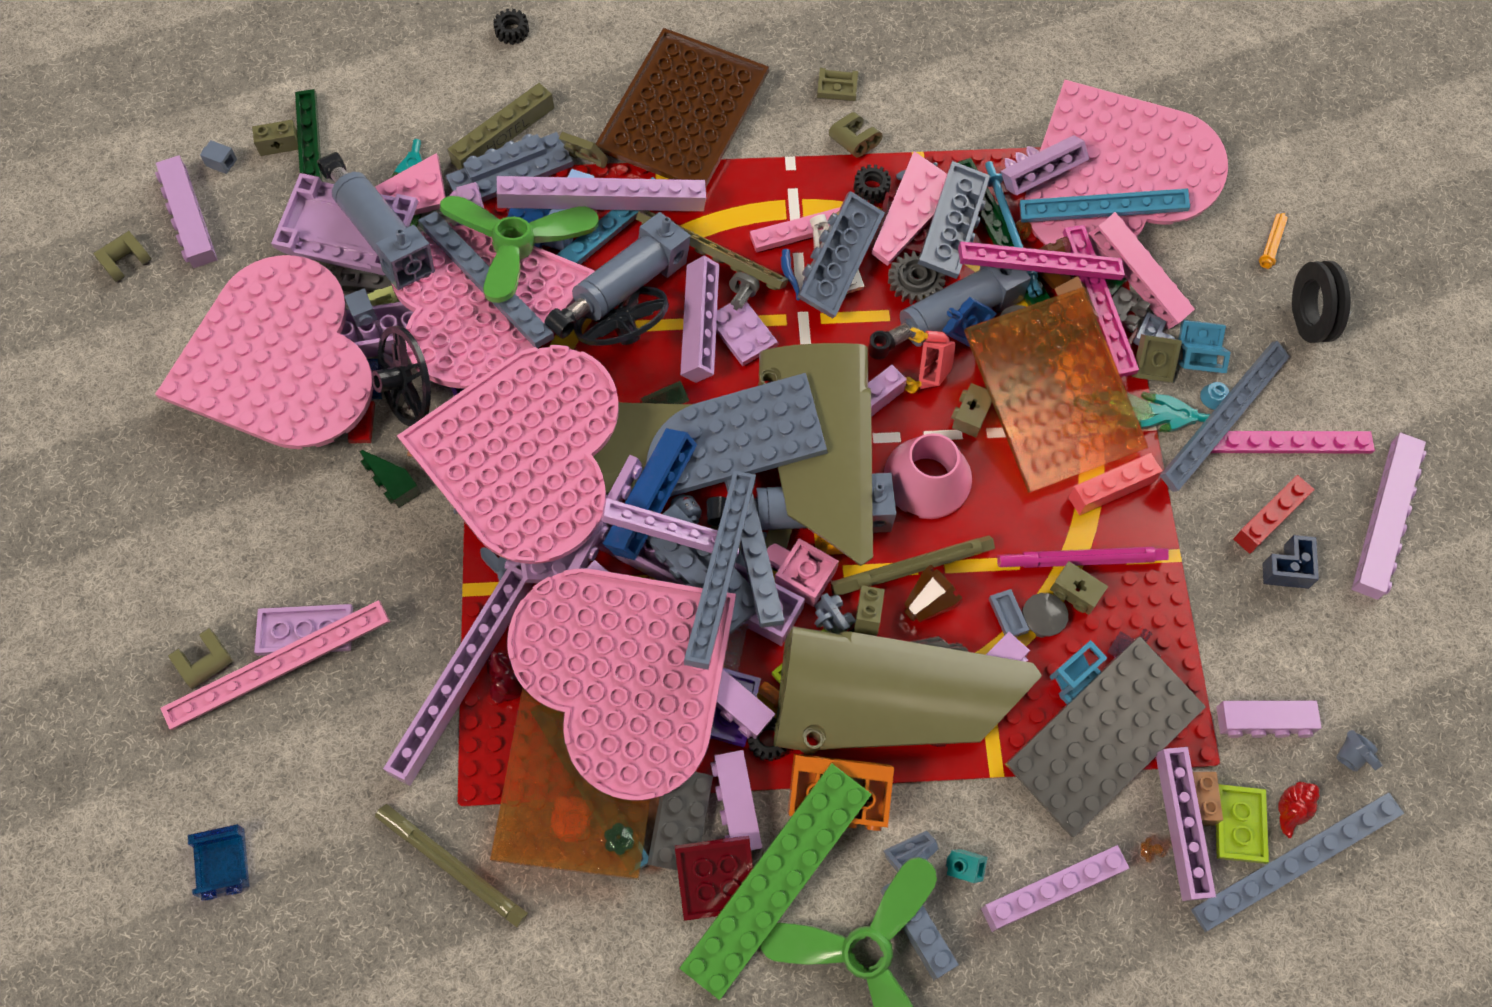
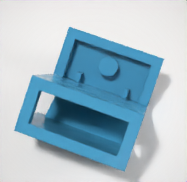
[1178,320,1231,373]
[1050,640,1107,704]

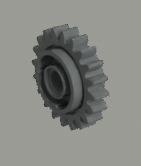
[888,251,946,305]

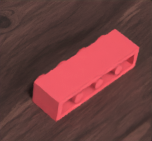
[1069,453,1162,515]

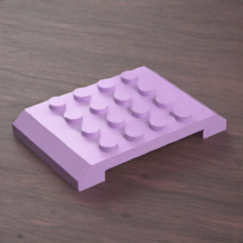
[271,173,418,275]

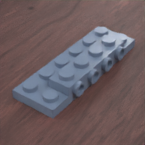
[446,132,573,202]
[918,161,990,279]
[797,191,885,319]
[646,504,756,634]

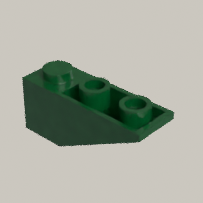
[359,450,421,508]

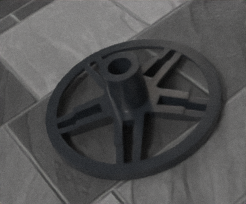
[574,286,669,346]
[372,326,431,427]

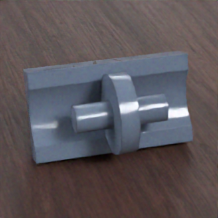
[814,593,855,634]

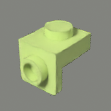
[367,286,400,306]

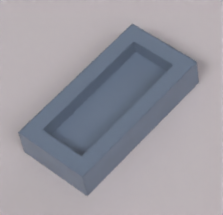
[989,589,1029,637]

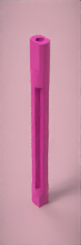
[997,547,1169,568]

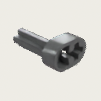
[729,272,760,310]

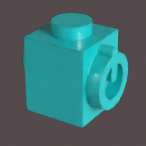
[946,849,988,883]

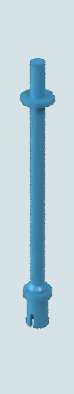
[985,161,1042,298]

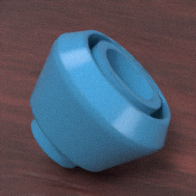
[1200,382,1229,410]

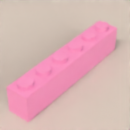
[1089,212,1195,330]

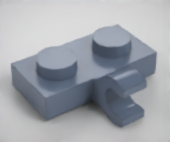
[1132,312,1175,346]

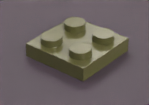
[1132,334,1182,383]

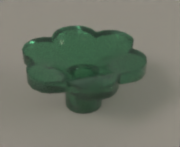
[604,823,634,855]

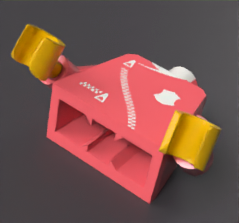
[904,327,955,393]

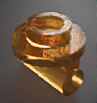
[1015,220,1032,240]
[1141,837,1166,863]

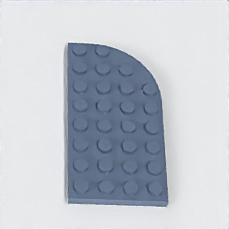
[646,373,828,497]

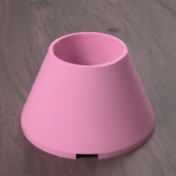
[884,433,972,519]

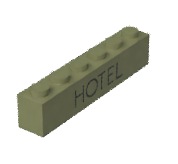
[447,83,554,170]

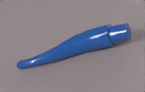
[781,249,800,301]

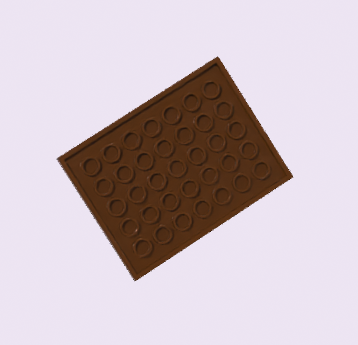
[595,28,769,187]

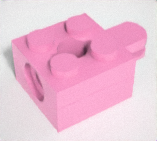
[767,539,839,607]

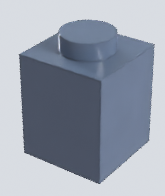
[200,140,237,174]
[344,288,378,327]

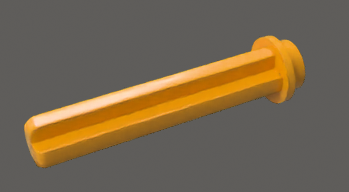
[1259,213,1288,269]

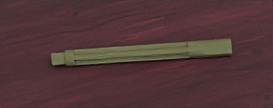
[830,535,995,596]
[375,804,528,927]

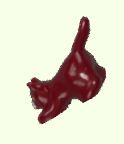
[487,651,539,706]

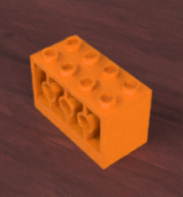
[787,753,894,831]

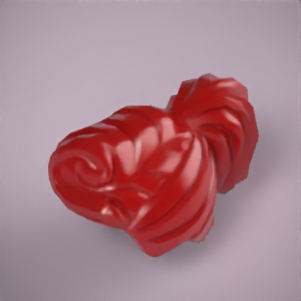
[1278,781,1320,839]

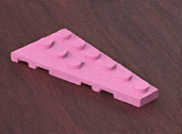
[872,151,947,266]
[375,153,446,215]

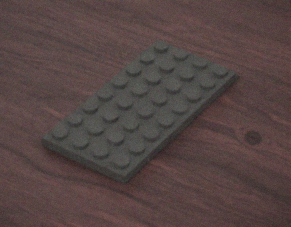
[1005,636,1206,837]

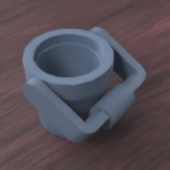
[1336,730,1383,772]

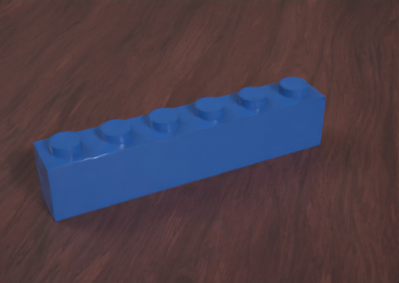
[603,428,697,561]

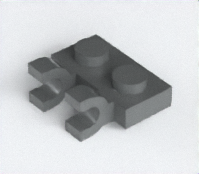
[1112,286,1150,333]

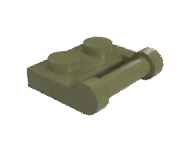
[817,67,858,101]
[559,132,608,168]

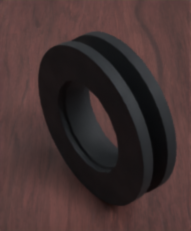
[1292,261,1351,343]

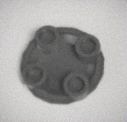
[1022,593,1068,638]

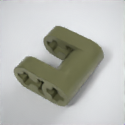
[829,112,883,157]
[93,230,151,282]
[168,628,234,690]

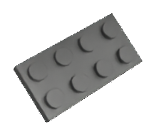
[647,772,713,871]

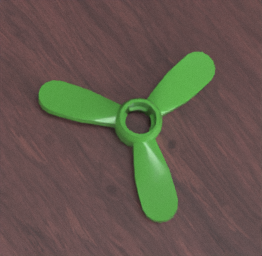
[440,196,598,303]
[760,857,937,1007]

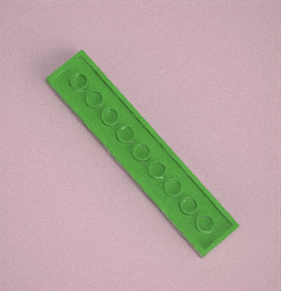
[679,763,872,1000]

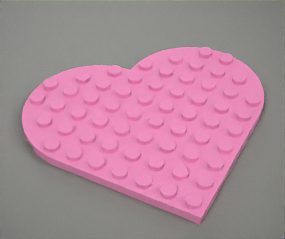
[1025,80,1228,257]
[392,223,594,388]
[155,255,373,449]
[397,345,619,564]
[507,569,736,800]

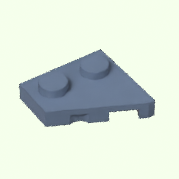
[884,831,939,872]

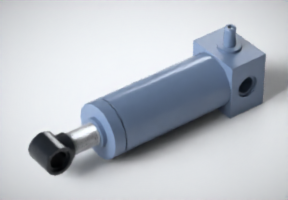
[317,152,435,290]
[544,212,691,339]
[868,266,1031,360]
[706,473,896,533]

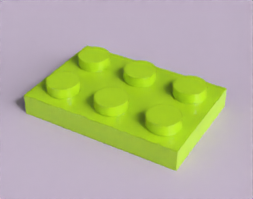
[1216,784,1269,864]

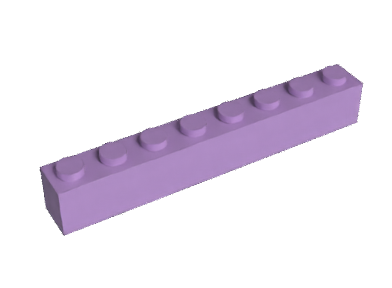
[1351,433,1426,600]

